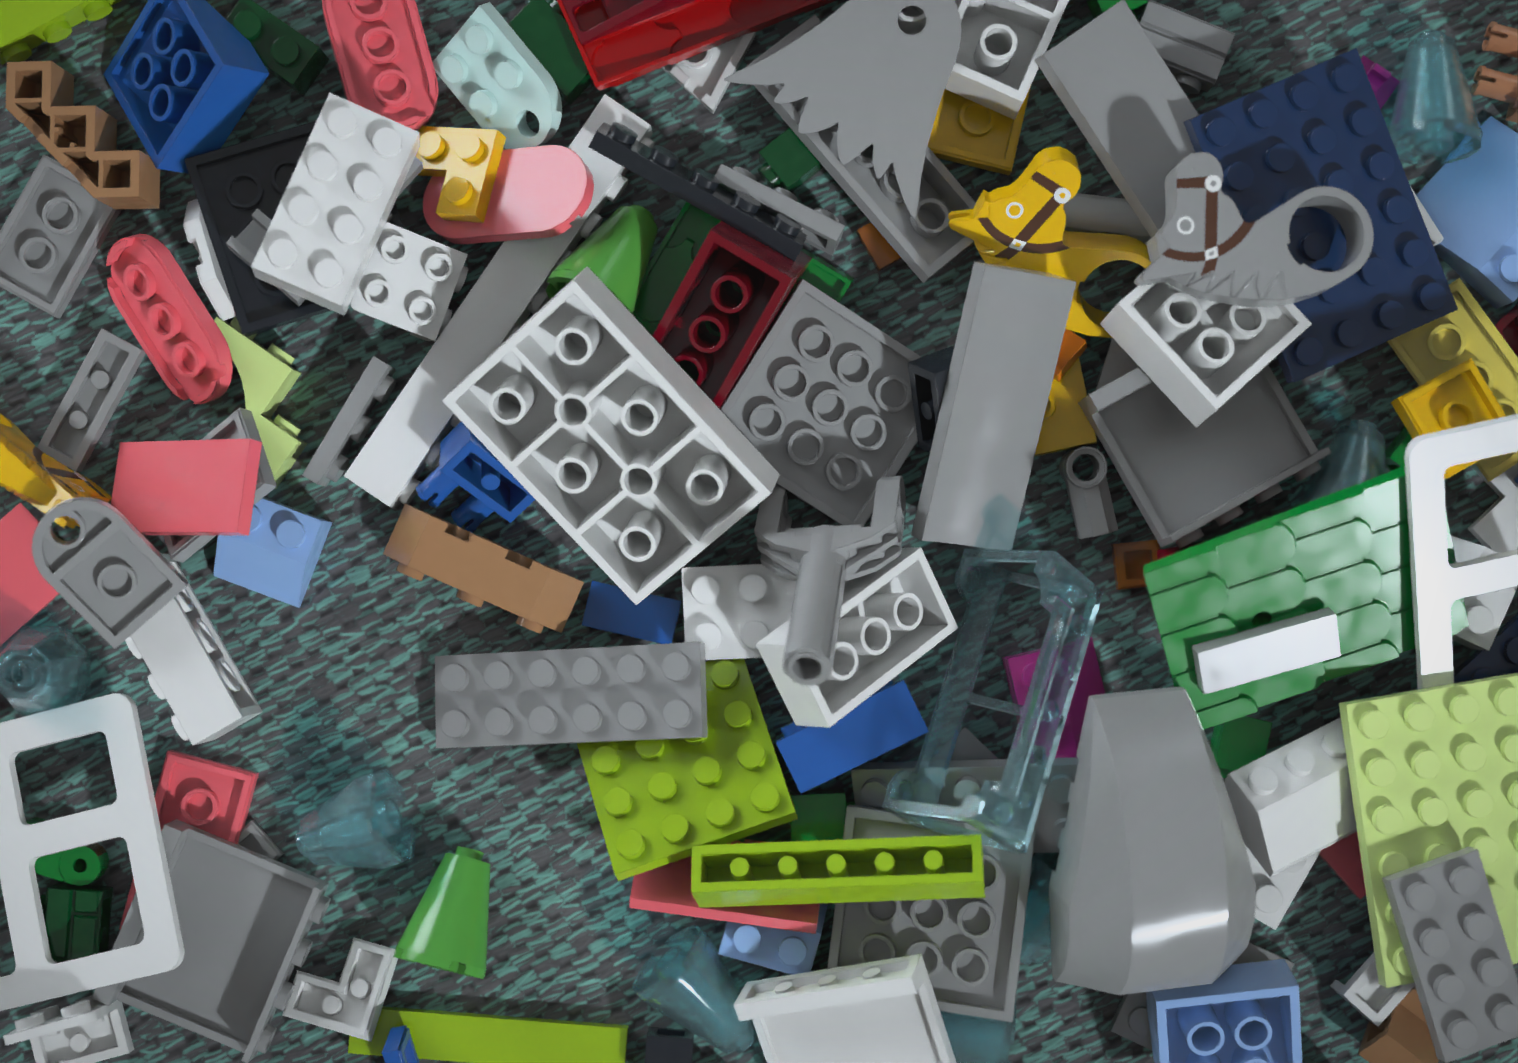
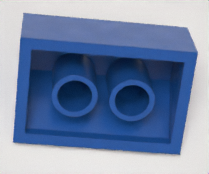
[776,679,929,794]

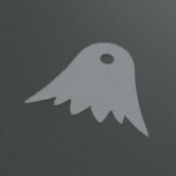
[724,0,962,219]

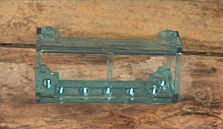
[882,549,1104,854]

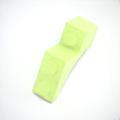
[214,317,307,489]

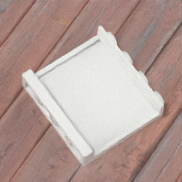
[734,954,957,1063]

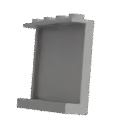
[1078,364,1332,549]
[91,819,331,1063]

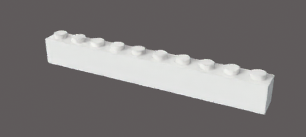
[344,94,654,509]

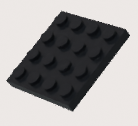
[184,121,404,337]

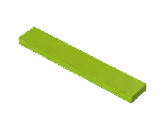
[348,1006,629,1063]

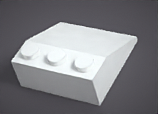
[1100,282,1312,428]

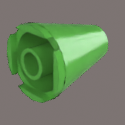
[545,205,658,315]
[393,846,491,980]

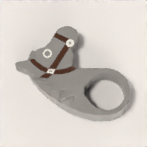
[1134,152,1374,307]

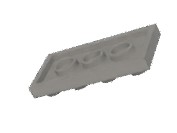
[1382,847,1518,1063]

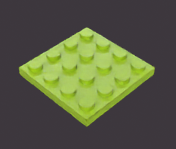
[577,658,798,881]

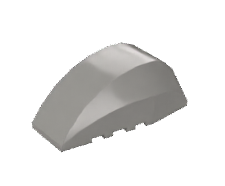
[1049,686,1256,995]

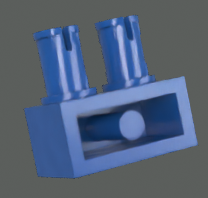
[416,422,535,533]

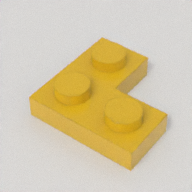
[415,126,506,223]

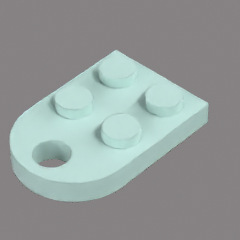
[433,2,562,149]

